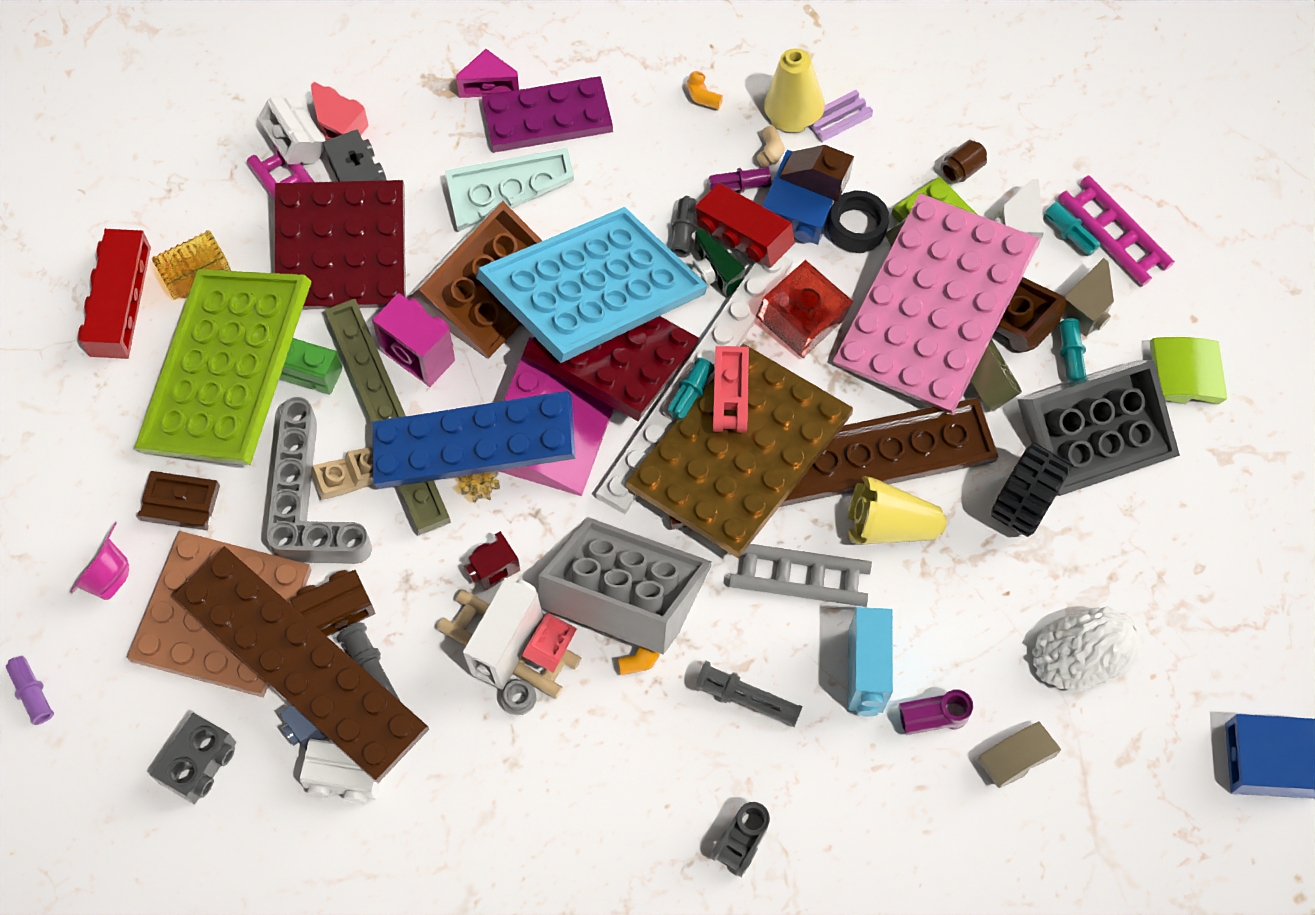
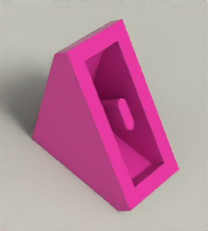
[456,49,519,98]

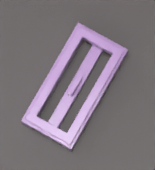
[809,89,873,142]

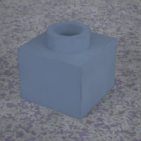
[280,706,325,750]

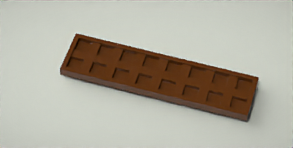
[173,546,429,784]

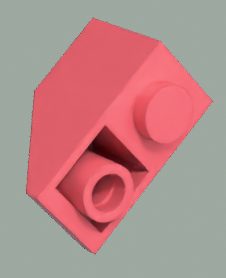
[310,81,369,141]

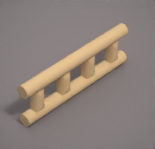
[437,589,582,699]

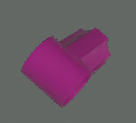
[899,689,974,736]

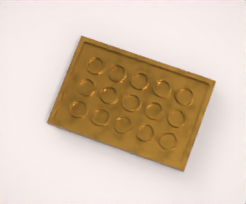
[626,343,853,559]

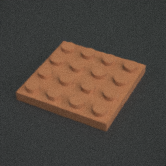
[127,531,312,698]

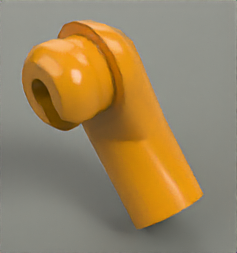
[686,71,723,110]
[617,646,660,675]

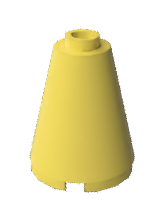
[764,48,825,132]
[848,476,947,545]

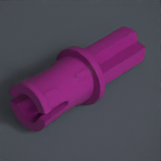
[708,166,772,193]

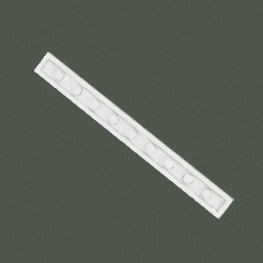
[596,255,794,515]

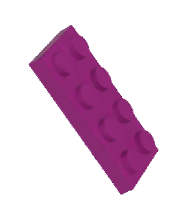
[482,76,613,153]

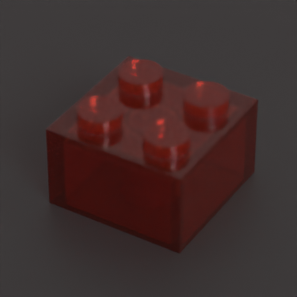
[755,259,854,358]

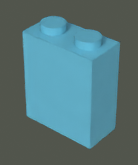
[848,607,893,717]

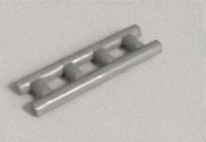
[729,544,872,607]

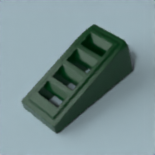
[695,228,745,297]

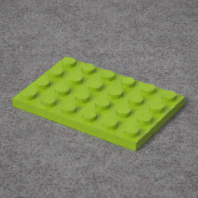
[134,269,312,465]

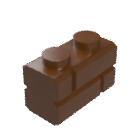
[290,569,376,637]

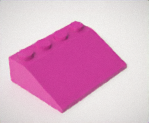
[498,337,614,496]

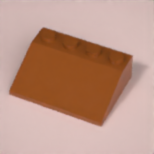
[409,201,542,359]

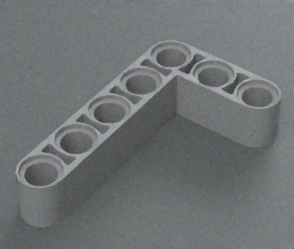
[267,397,372,564]

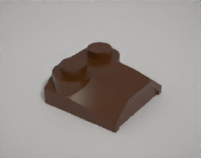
[995,277,1067,352]

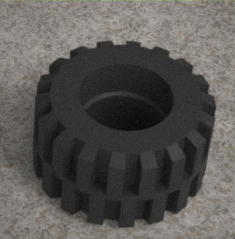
[991,443,1071,537]

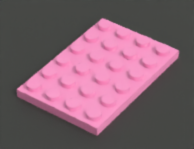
[833,193,1040,415]

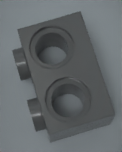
[150,713,237,805]

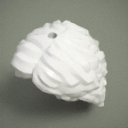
[1032,606,1143,692]

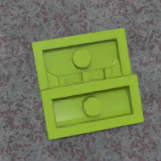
[1150,337,1228,404]

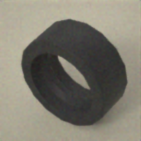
[828,190,889,253]

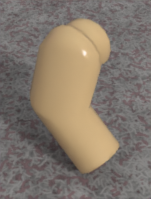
[757,125,785,167]

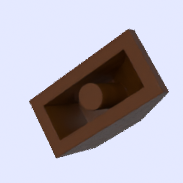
[780,145,854,202]

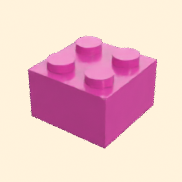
[372,293,455,387]

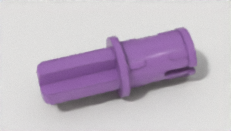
[6,656,54,725]

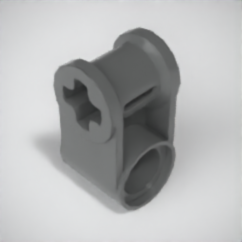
[710,802,770,878]

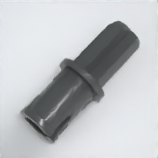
[670,196,697,258]

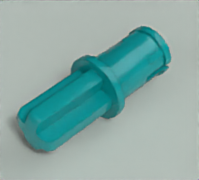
[1044,202,1100,255]
[1058,318,1087,382]
[667,358,715,420]

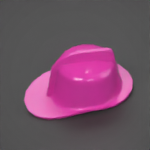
[70,522,129,600]

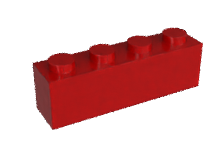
[78,228,151,359]

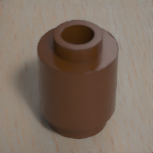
[941,140,987,184]

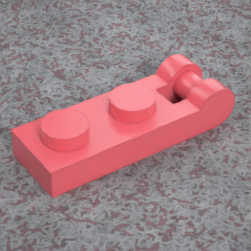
[713,346,749,433]

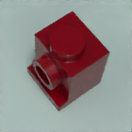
[463,531,520,591]

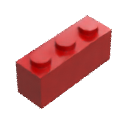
[694,183,795,268]

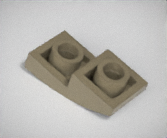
[977,721,1062,788]

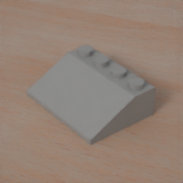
[538,517,712,655]

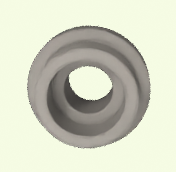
[501,679,536,715]

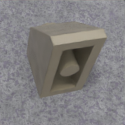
[1061,258,1114,337]

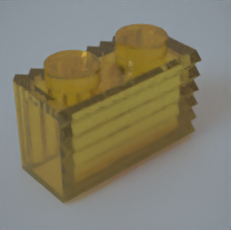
[151,230,231,300]

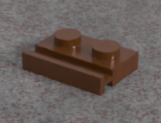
[137,471,220,531]

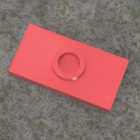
[522,612,577,673]

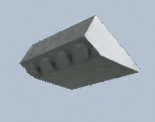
[1017,360,1180,496]

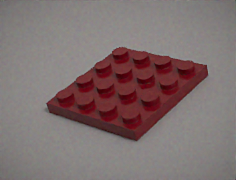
[275,180,406,310]
[523,316,699,422]

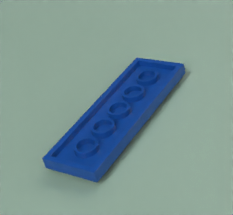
[373,391,576,489]

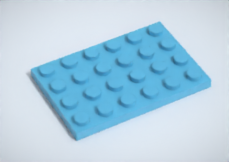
[476,207,708,363]

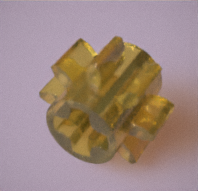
[458,471,500,503]

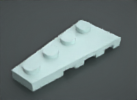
[445,148,574,232]

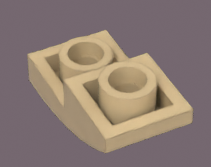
[311,447,373,500]

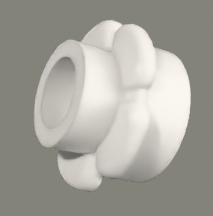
[691,258,717,289]

